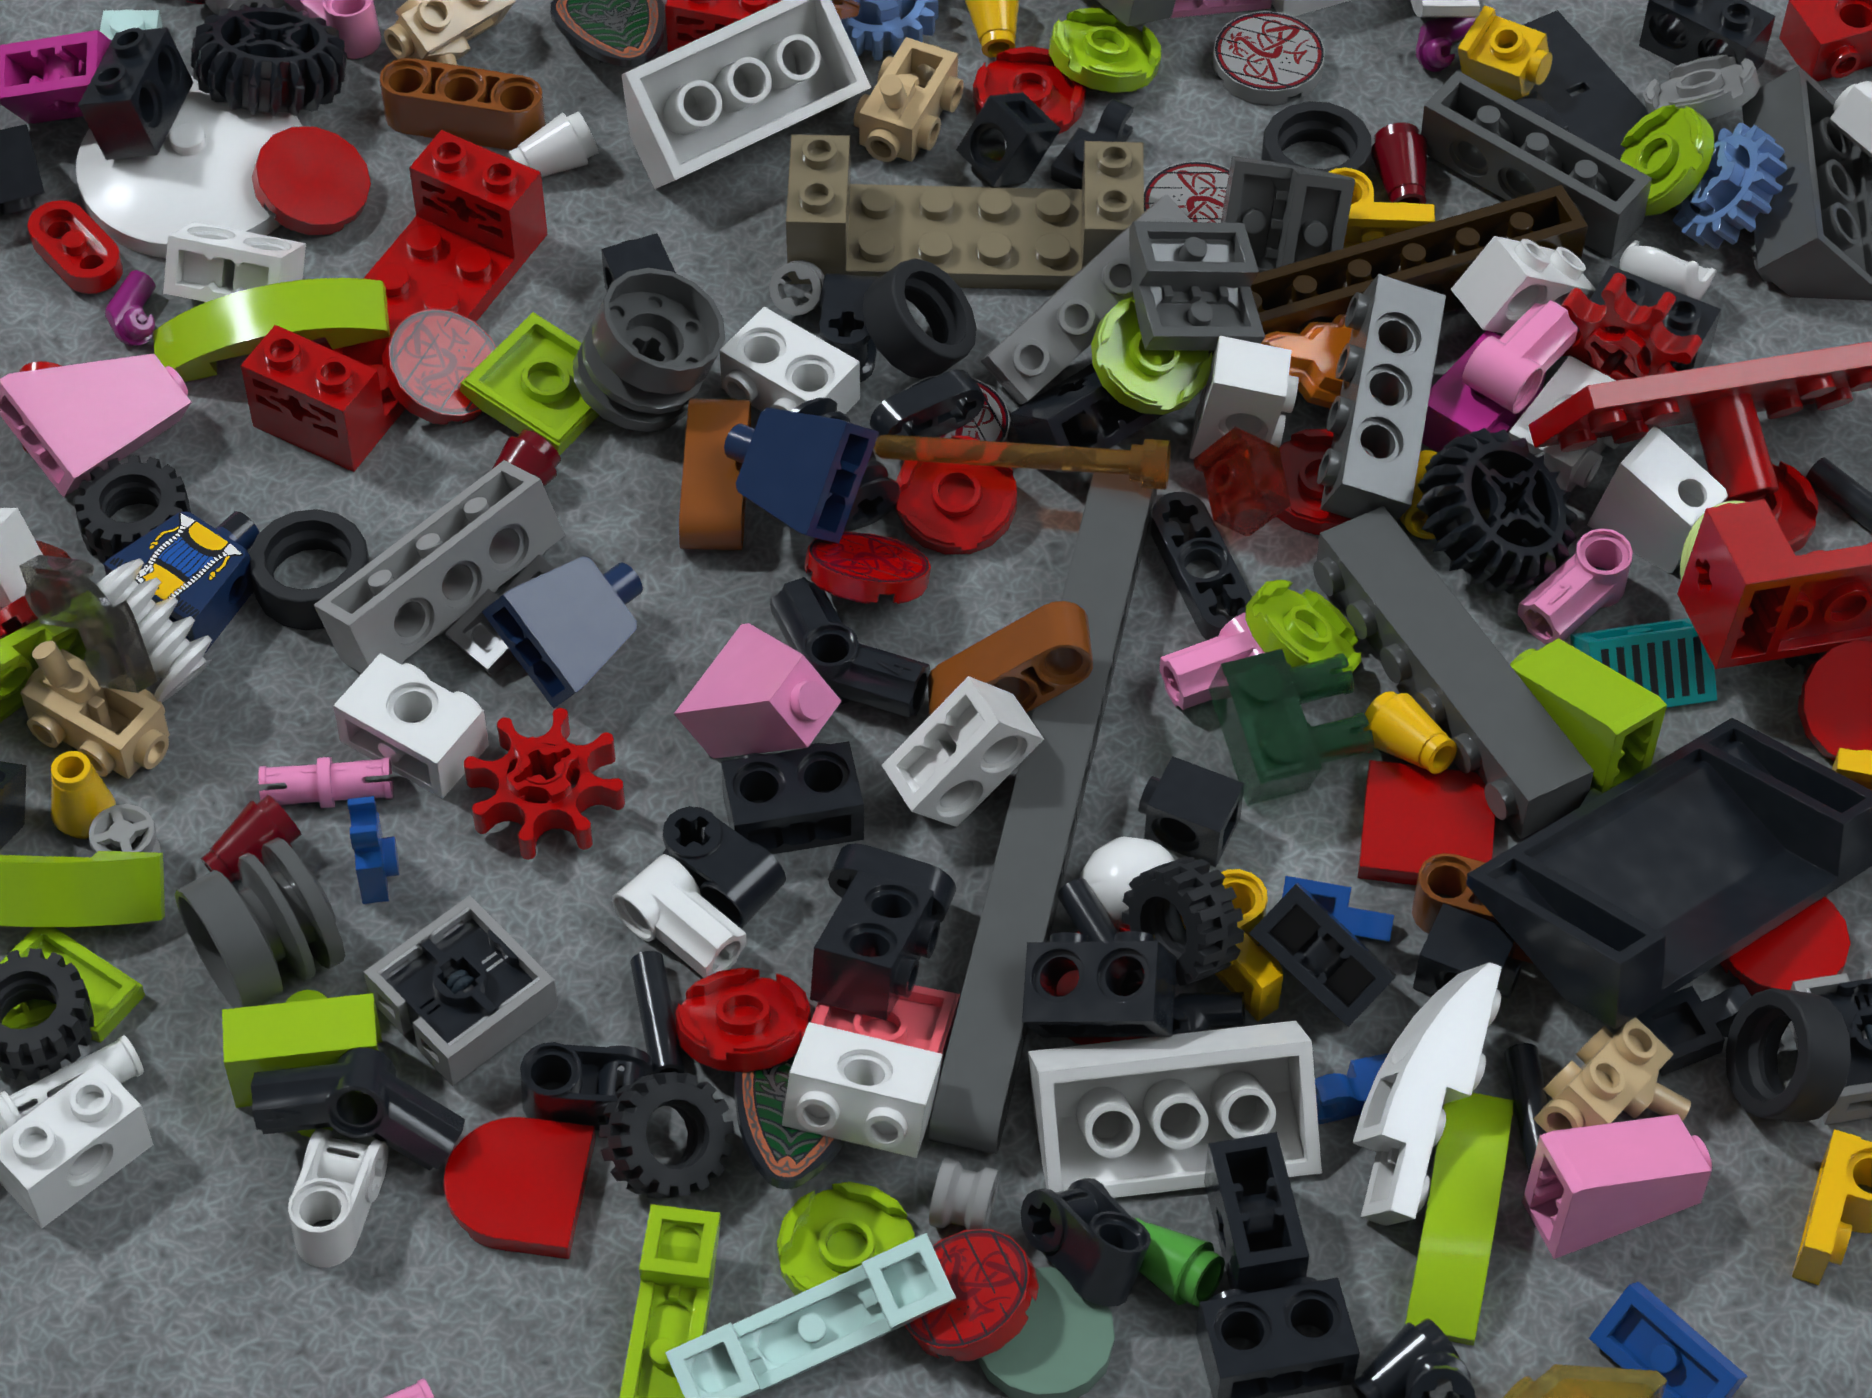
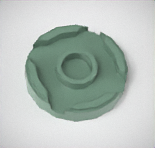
[976,1267,1115,1398]

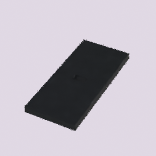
[1523,10,1648,160]

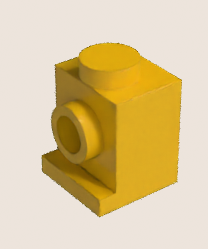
[1458,5,1552,100]

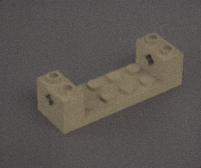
[786,134,1144,290]

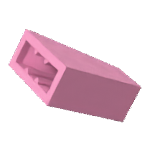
[0,354,191,498]
[674,623,841,759]
[1522,1114,1712,1259]

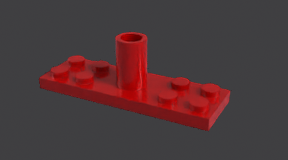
[1528,341,1872,502]

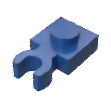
[347,796,399,904]

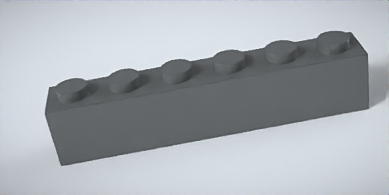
[1313,506,1594,839]

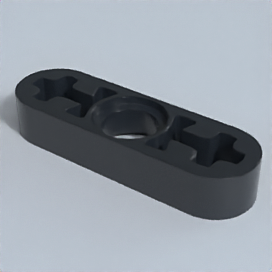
[1151,492,1252,640]

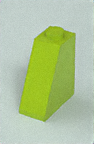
[1510,638,1667,793]

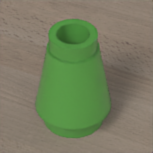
[1135,1218,1225,1307]

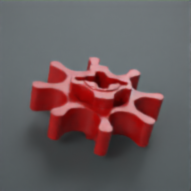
[1561,273,1702,381]
[464,708,625,860]

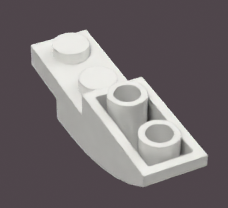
[1352,962,1502,1226]

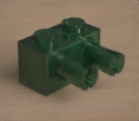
[1208,649,1374,806]

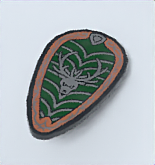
[550,0,665,68]
[734,1053,846,1189]

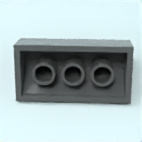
[1742,66,1872,301]

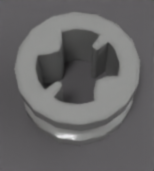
[769,260,825,316]

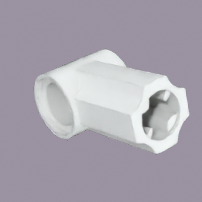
[612,854,747,978]

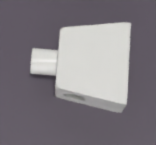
[1587,426,1728,573]

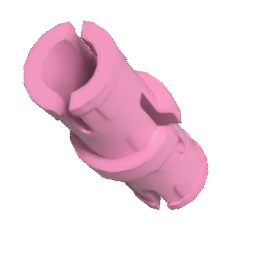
[258,757,393,808]

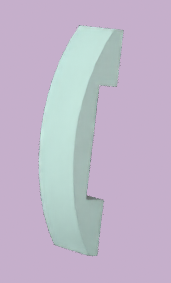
[665,1233,956,1398]

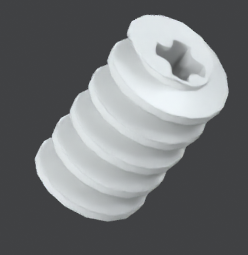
[76,558,212,703]

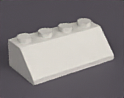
[622,0,872,189]
[1028,1021,1322,1198]

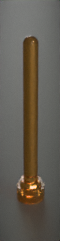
[874,434,1171,490]

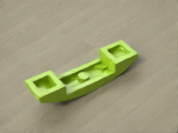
[153,278,390,382]
[0,851,165,927]
[1405,1092,1514,1346]
[619,1204,721,1398]

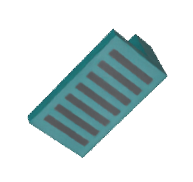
[1570,618,1717,707]

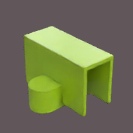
[222,990,383,1138]

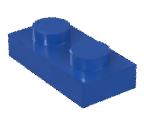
[1589,1282,1748,1398]

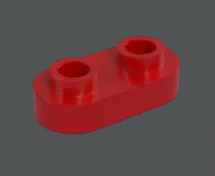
[28,200,123,294]

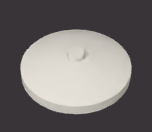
[76,76,302,258]

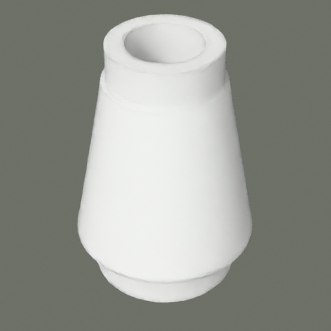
[508,112,599,177]

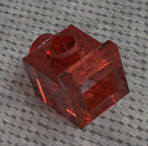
[1193,426,1291,536]

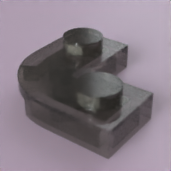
[19,555,157,693]

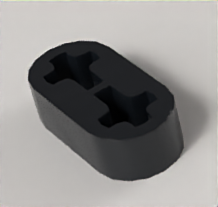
[869,369,985,453]
[828,843,957,923]

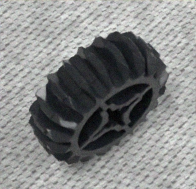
[190,4,347,117]
[1416,428,1577,595]

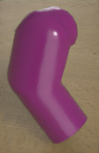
[1416,17,1475,72]
[105,270,156,346]

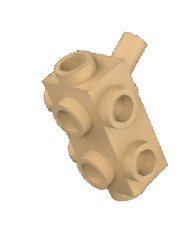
[384,0,515,65]
[854,37,964,162]
[20,641,170,779]
[1533,1017,1691,1133]

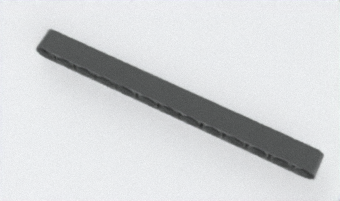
[929,456,1160,1154]

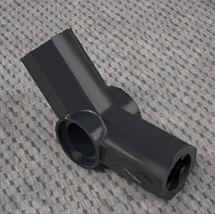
[770,577,930,718]
[251,1047,465,1171]

